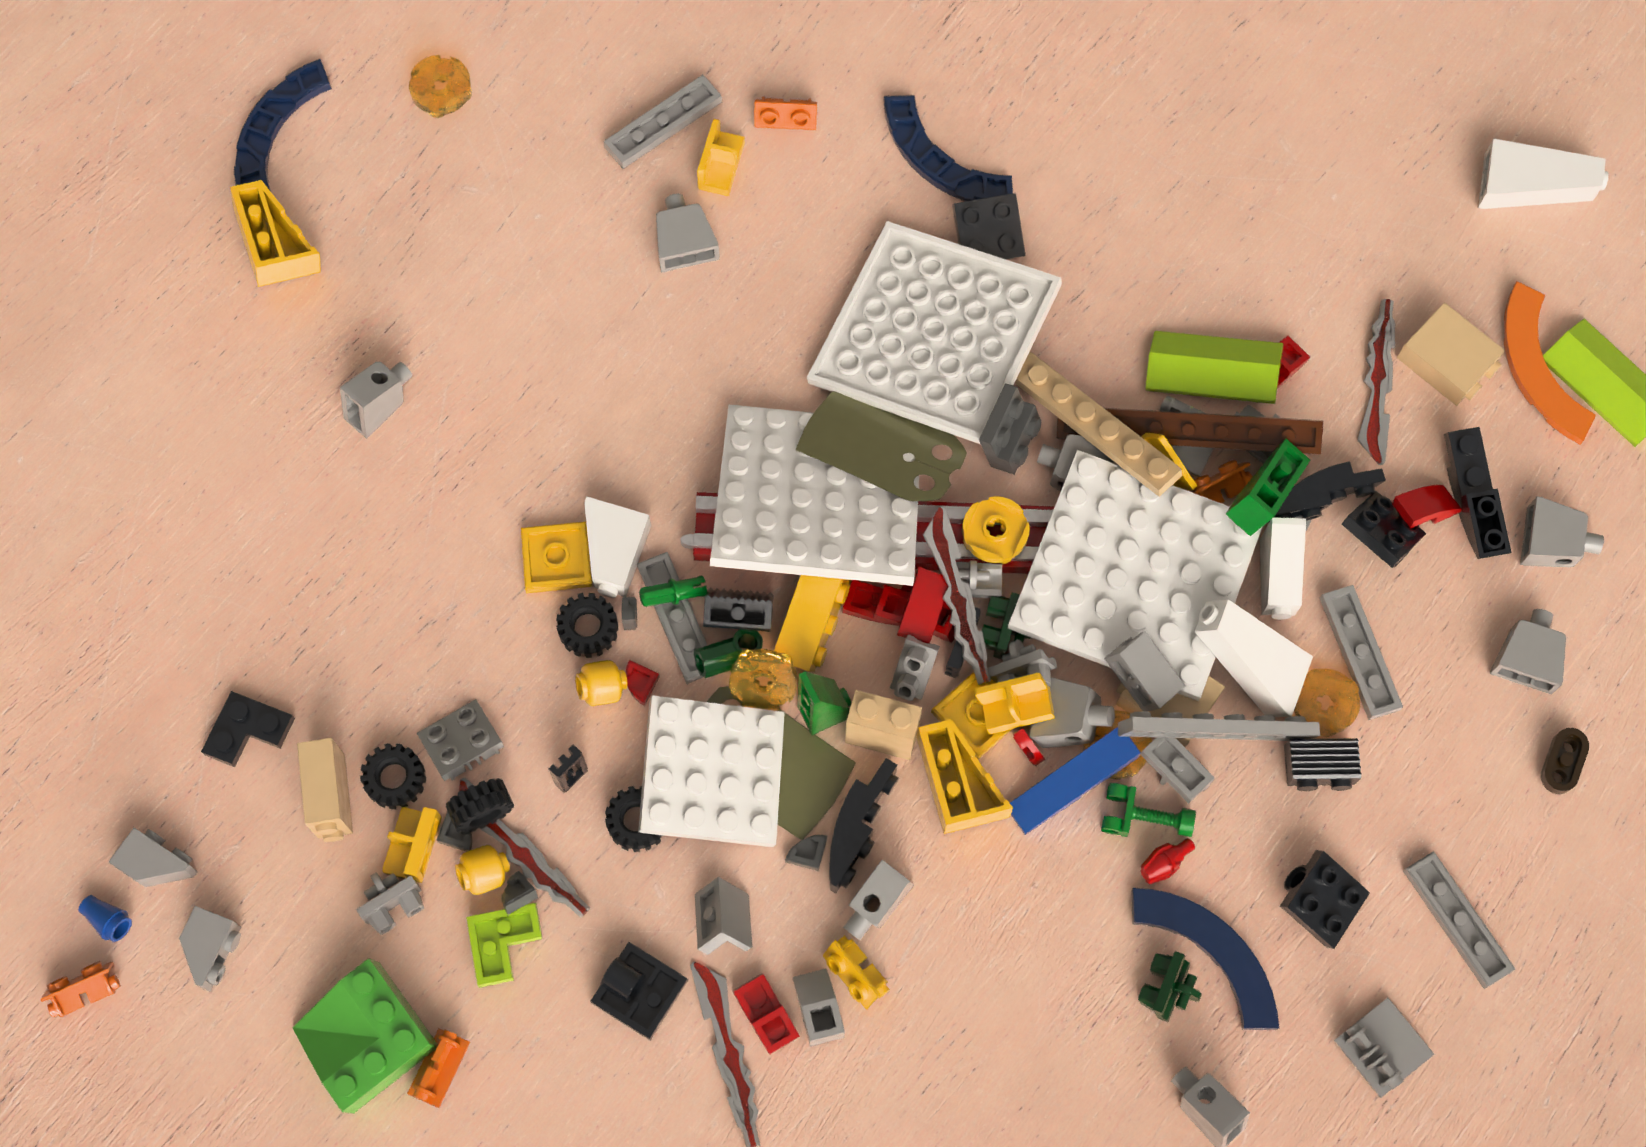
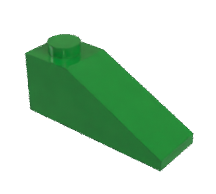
[1226,438,1310,536]
[797,671,851,735]

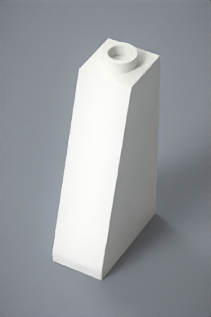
[1478,138,1609,209]
[1195,599,1313,717]

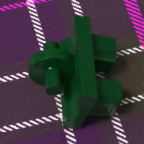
[981,592,1032,660]
[1138,951,1202,1022]

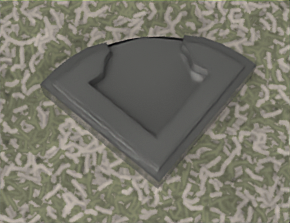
[622,597,637,630]
[437,811,472,852]
[785,835,827,871]
[501,871,538,914]

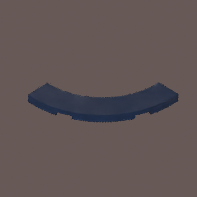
[234,59,332,191]
[883,95,1013,201]
[1131,888,1279,1030]

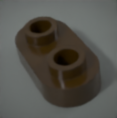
[1541,728,1589,794]

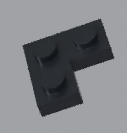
[201,691,295,767]

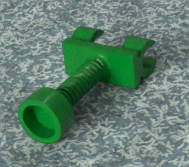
[1101,783,1196,837]

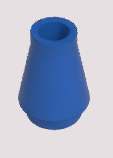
[78,895,132,942]

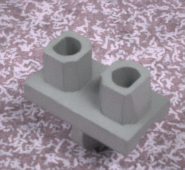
[943,560,1002,598]
[890,634,940,701]
[987,639,1057,686]
[356,872,424,935]

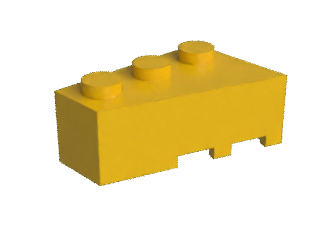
[230,180,321,287]
[771,575,852,672]
[917,719,1013,834]

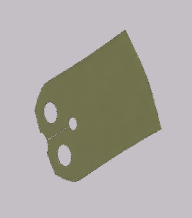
[795,391,967,501]
[707,686,856,840]

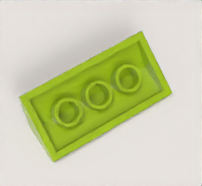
[1543,319,1646,447]
[1146,331,1283,404]

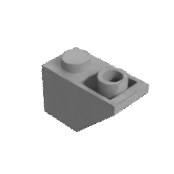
[108,828,198,887]
[179,906,241,992]
[793,968,845,1047]

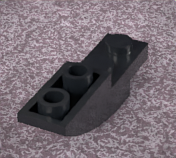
[1444,427,1512,559]
[1267,461,1386,523]
[829,758,899,894]

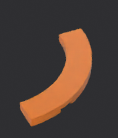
[1503,281,1597,445]

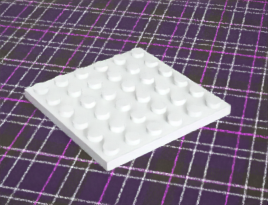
[807,221,1062,444]
[710,404,919,586]
[1008,450,1262,701]

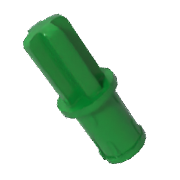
[639,575,707,607]

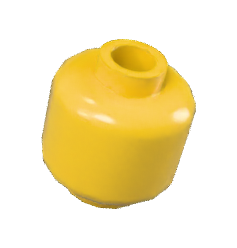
[575,660,627,707]
[455,845,510,895]

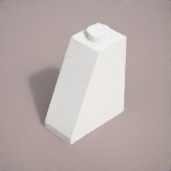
[584,496,651,598]
[1260,518,1306,620]

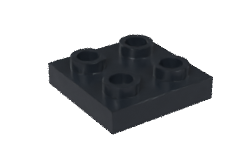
[952,193,1026,259]
[1341,491,1427,568]
[1280,850,1370,949]
[590,942,688,1041]

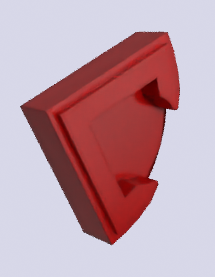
[626,660,660,706]
[1013,728,1046,766]

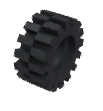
[556,593,618,658]
[360,743,426,809]
[446,778,514,833]
[605,786,665,852]

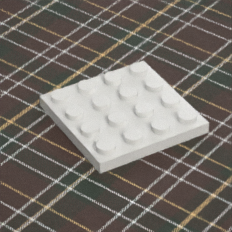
[638,695,785,847]

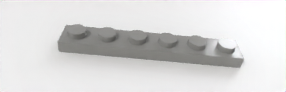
[1118,711,1320,741]

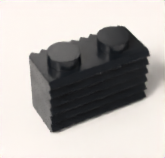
[703,588,774,632]
[1284,738,1362,791]

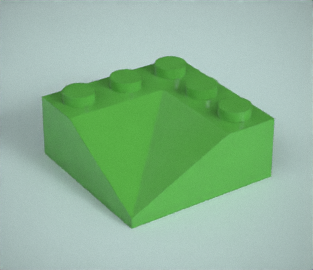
[293,958,438,1114]

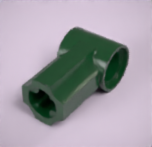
[694,630,763,678]

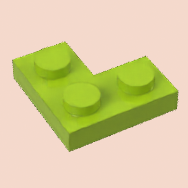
[466,903,543,988]

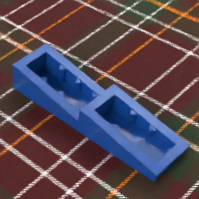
[1010,727,1141,835]

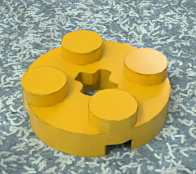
[962,496,1030,564]

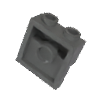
[979,383,1041,475]

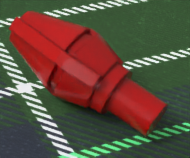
[1140,838,1195,884]

